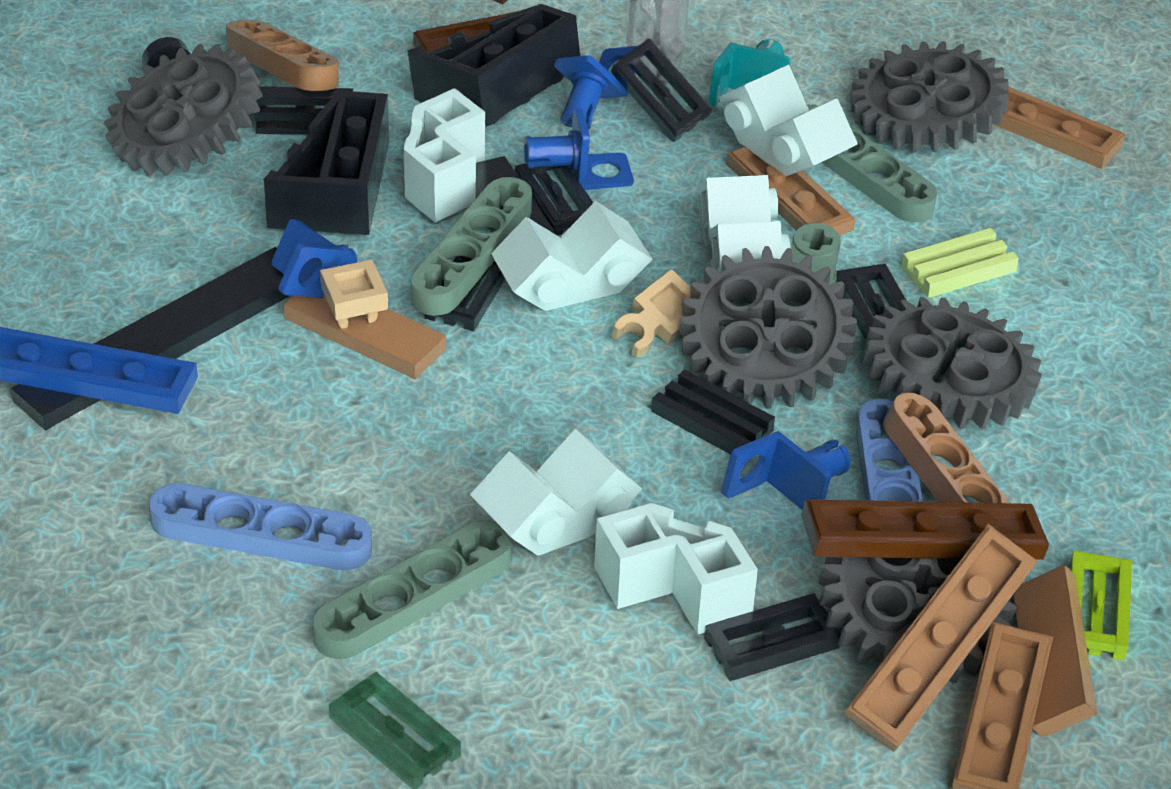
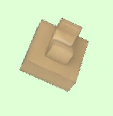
[320,260,388,329]

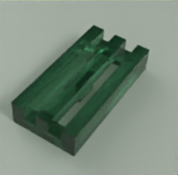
[329,671,461,789]

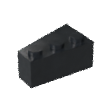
[407,4,580,127]
[264,90,389,235]

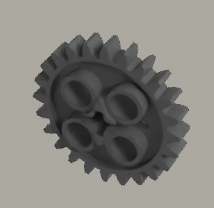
[851,41,1008,153]
[104,44,263,176]
[680,246,857,409]
[863,297,1042,429]
[819,557,1017,684]

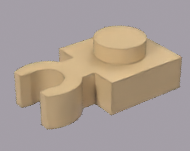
[611,269,691,358]

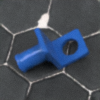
[554,46,637,130]
[524,109,634,190]
[272,219,357,298]
[721,431,851,510]

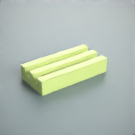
[901,228,1019,298]

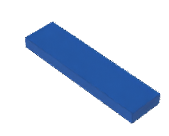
[0,327,198,414]

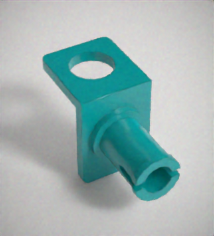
[708,39,791,107]

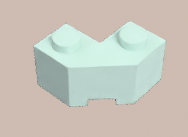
[718,65,857,176]
[404,88,485,223]
[699,175,791,272]
[491,201,653,311]
[470,428,642,556]
[594,503,758,635]

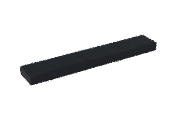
[11,247,290,431]

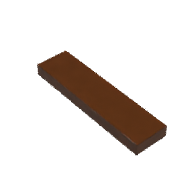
[801,499,1049,560]

